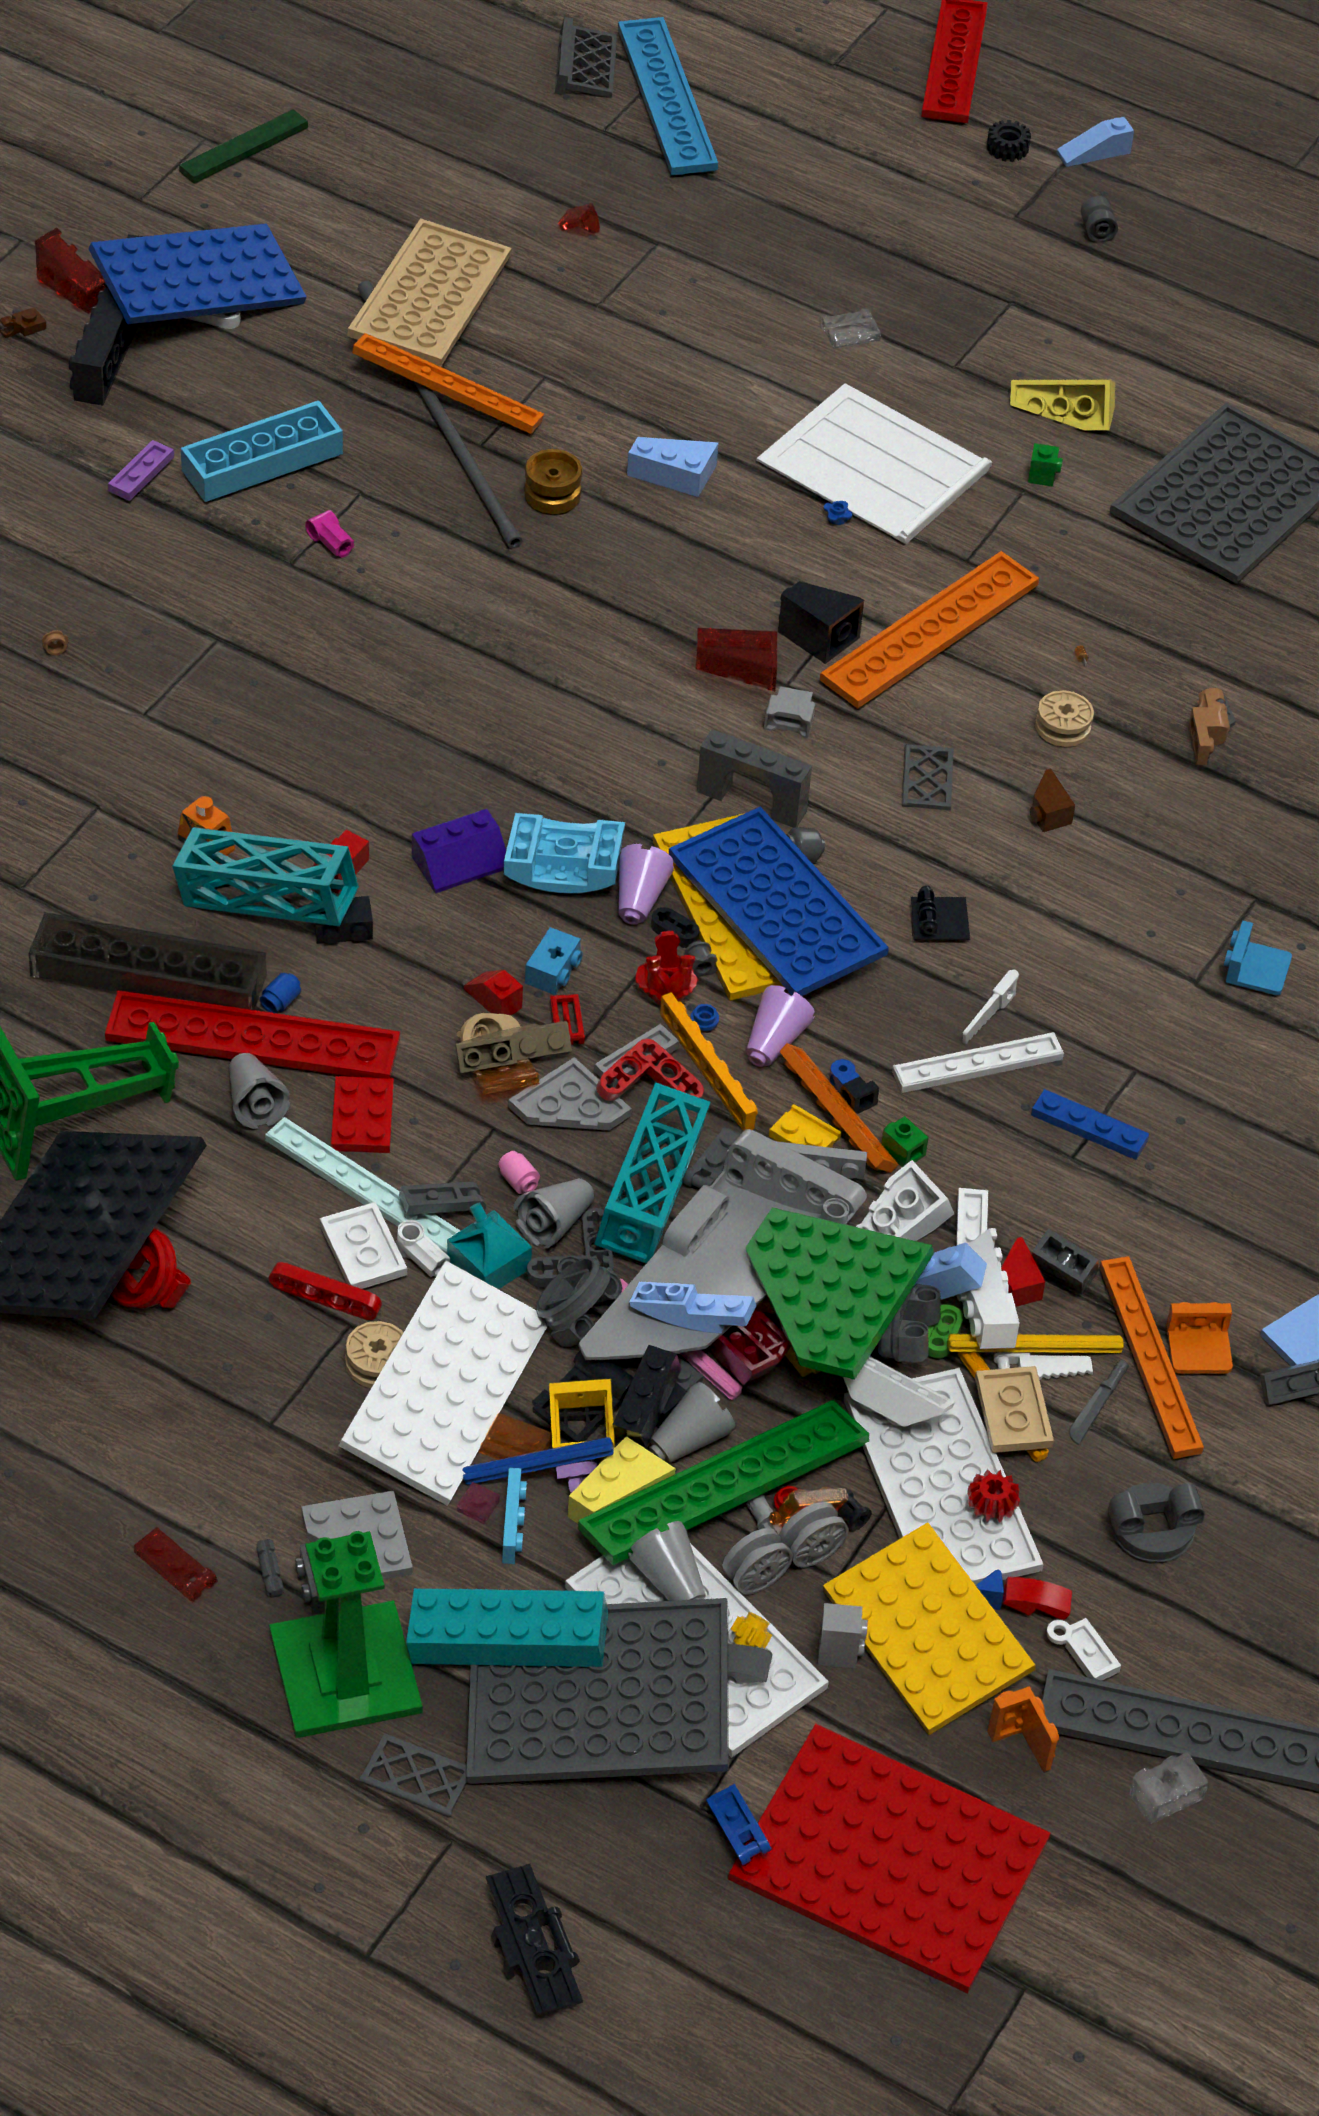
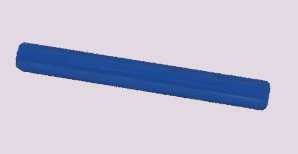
[462,1437,614,1485]

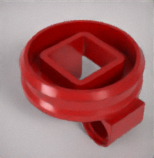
[111,1228,191,1308]

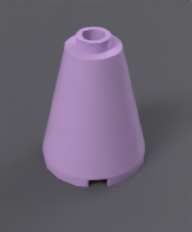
[619,844,674,925]
[746,985,815,1067]

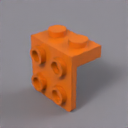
[1166,1302,1233,1374]
[987,1686,1059,1772]

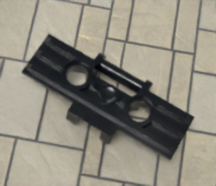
[486,1864,583,2016]

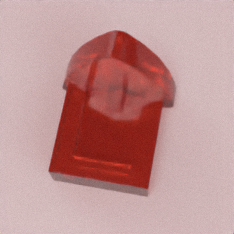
[558,203,600,234]

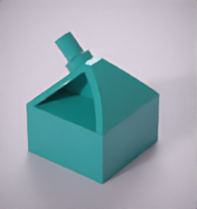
[447,1202,532,1290]

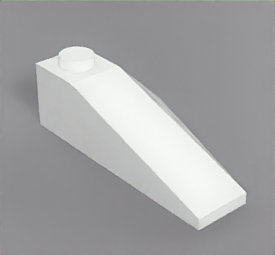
[856,1160,954,1241]

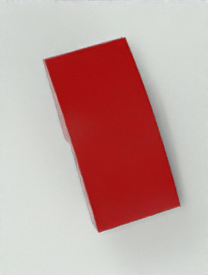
[1003,1577,1072,1621]

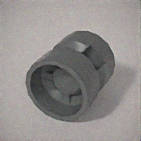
[1080,196,1118,242]

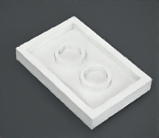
[320,1202,407,1289]

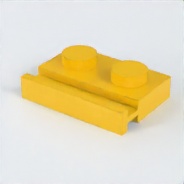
[769,1104,841,1148]

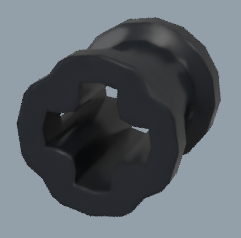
[832,1490,872,1531]

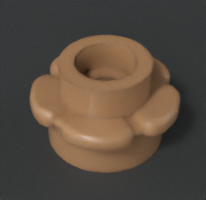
[42,630,68,655]

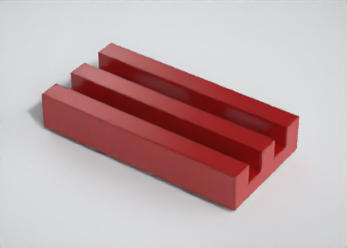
[550,994,585,1045]

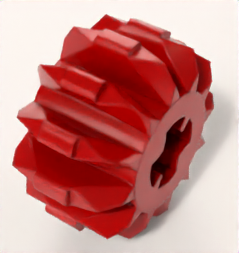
[967,1469,1020,1523]

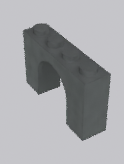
[697,729,812,828]

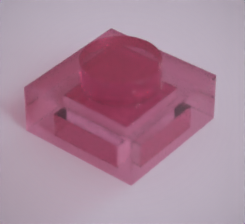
[457,1482,500,1524]

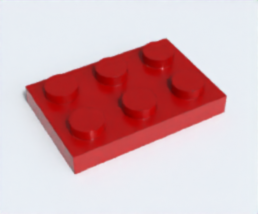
[331,1076,394,1153]

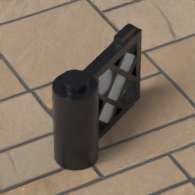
[532,1350,634,1442]

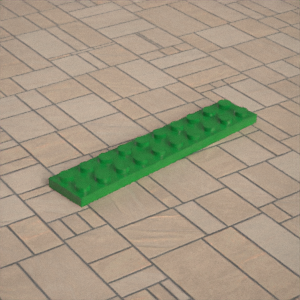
[578,1400,869,1565]

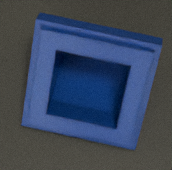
[976,1569,1004,1610]

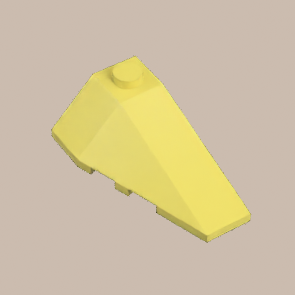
[1010,380,1115,431]

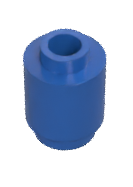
[260,973,301,1013]

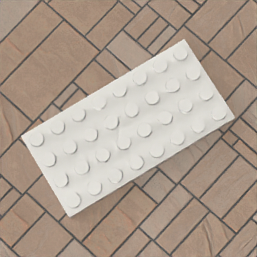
[339,1261,547,1506]
[844,1368,1043,1585]
[565,1543,829,1758]

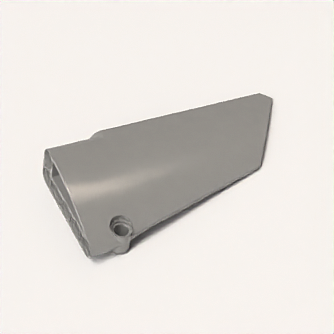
[579,1129,867,1360]

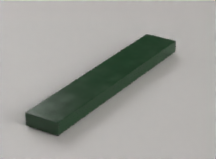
[179,109,308,184]

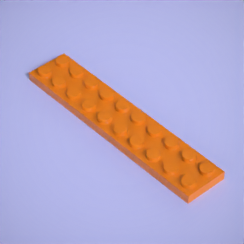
[820,551,1039,709]

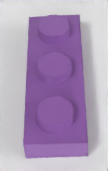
[108,440,174,501]

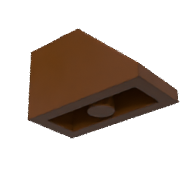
[1030,768,1075,832]

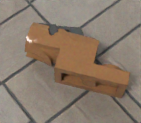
[1189,688,1236,765]

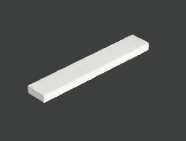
[892,1032,1064,1093]

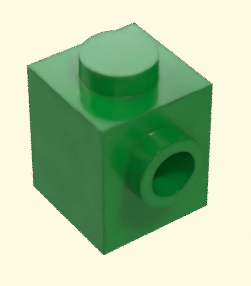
[1028,443,1063,487]
[882,1116,929,1167]

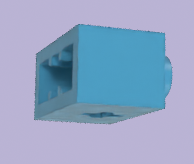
[525,927,583,995]

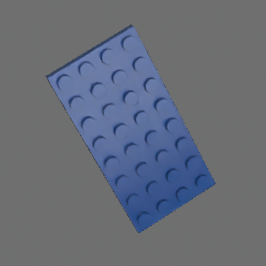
[89,224,307,324]
[669,806,889,996]

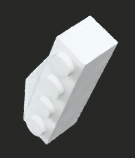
[957,1228,1020,1349]

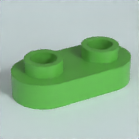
[928,1304,963,1358]

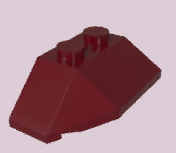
[709,1310,791,1385]

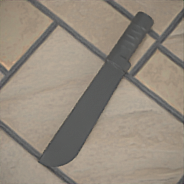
[1070,1360,1129,1444]

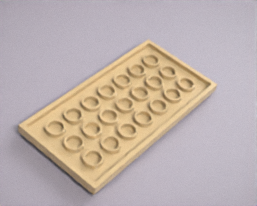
[347,218,512,367]

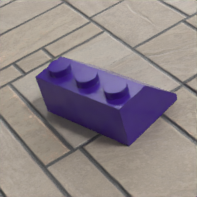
[411,809,506,894]

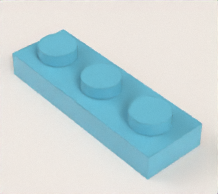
[502,1468,527,1564]

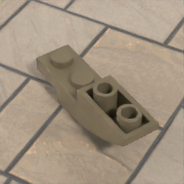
[456,1021,572,1073]

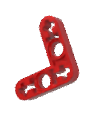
[596,1039,704,1101]

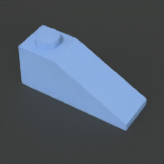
[1057,117,1134,167]

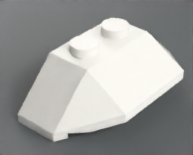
[843,1356,955,1427]

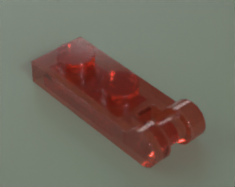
[134,1527,218,1602]

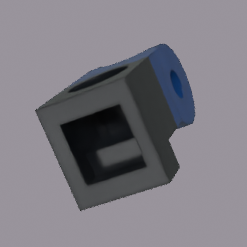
[829,1059,879,1114]

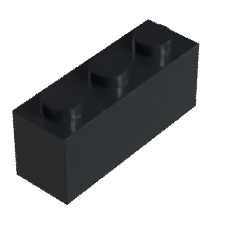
[612,1345,682,1449]

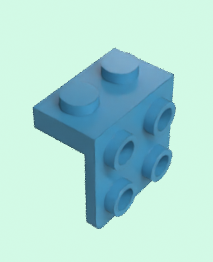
[1224,920,1292,995]

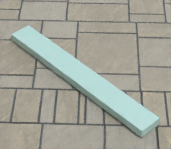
[265,1117,460,1254]

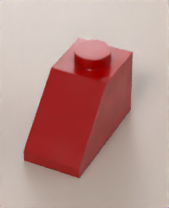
[463,969,523,1016]
[1001,1237,1046,1307]

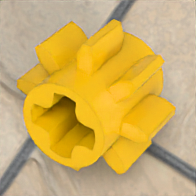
[730,1612,772,1648]

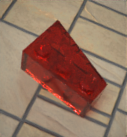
[35,227,105,314]
[696,628,777,692]

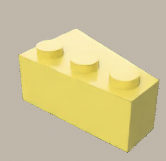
[568,1436,676,1524]

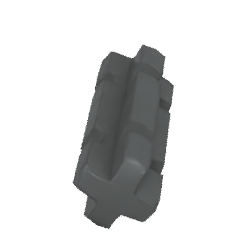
[256,1539,284,1597]

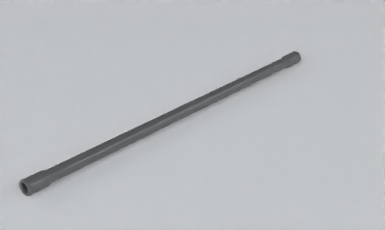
[358,281,522,549]

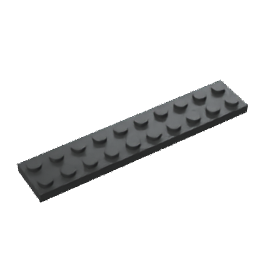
[1042,1669,1319,1791]

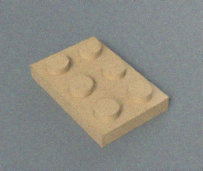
[975,1366,1054,1453]

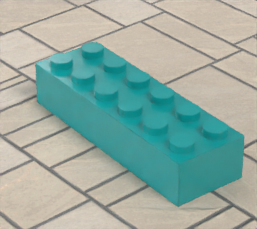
[406,1588,608,1667]

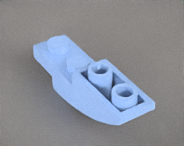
[629,1282,756,1334]

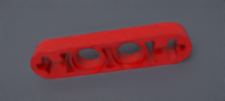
[268,1262,382,1320]

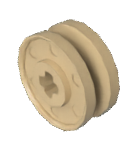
[1035,690,1094,747]
[345,1321,404,1388]

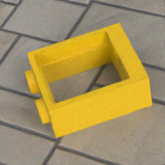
[549,1379,615,1464]

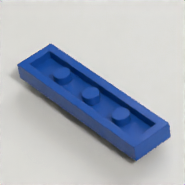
[1031,1089,1149,1160]

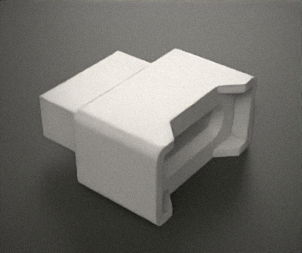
[764,686,815,738]

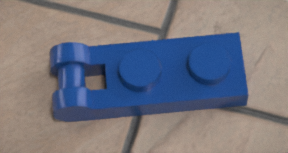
[706,1784,772,1866]

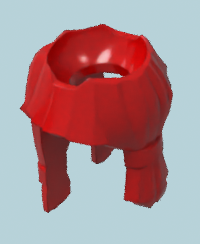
[636,931,699,1005]

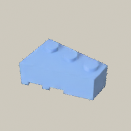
[627,437,718,497]

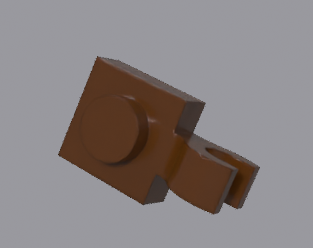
[0,307,46,338]

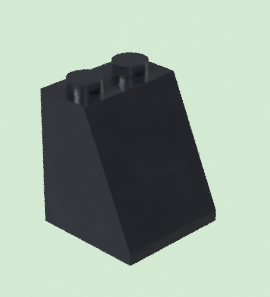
[778,581,864,664]

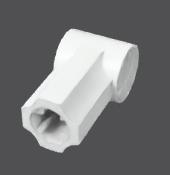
[396,1220,450,1277]

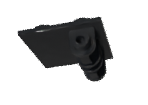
[910,886,970,940]

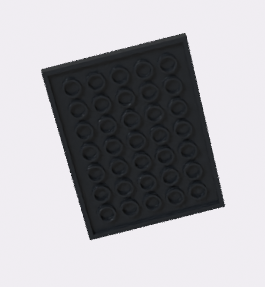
[0,1131,207,1319]

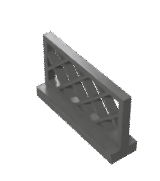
[555,17,617,98]

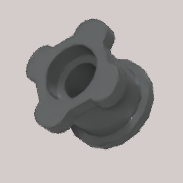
[684,941,718,978]

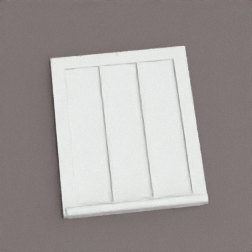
[756,383,992,544]

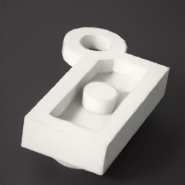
[1047,1618,1121,1681]

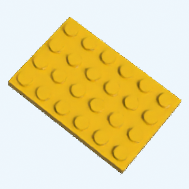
[823,1522,1035,1735]

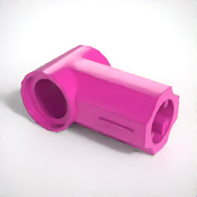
[305,510,354,558]

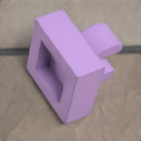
[556,1460,598,1493]

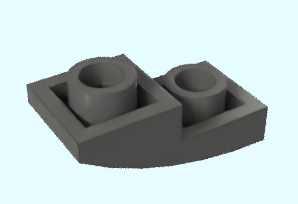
[728,1643,773,1683]

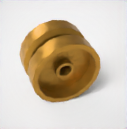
[524,449,582,514]

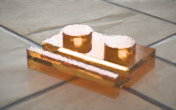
[473,1059,540,1095]
[478,1413,552,1473]

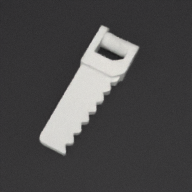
[962,970,1019,1045]
[993,1352,1093,1380]

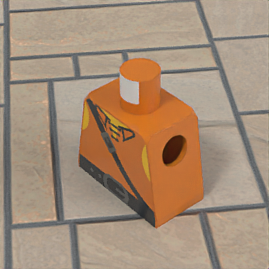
[177,796,235,864]

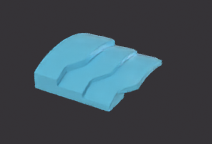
[504,813,625,893]

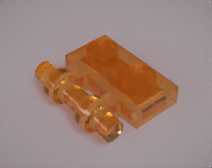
[769,1487,849,1527]

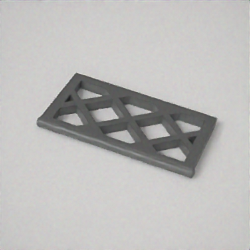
[902,744,954,810]
[359,1733,468,1817]

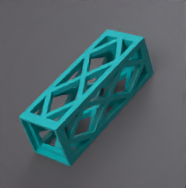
[172,827,359,926]
[594,1082,711,1263]

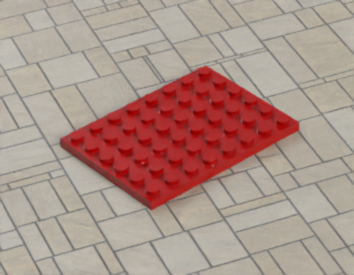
[728,1723,1051,1994]

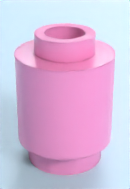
[498,1151,540,1194]

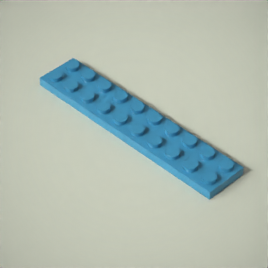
[618,17,718,175]

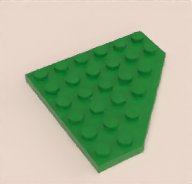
[745,1207,934,1380]

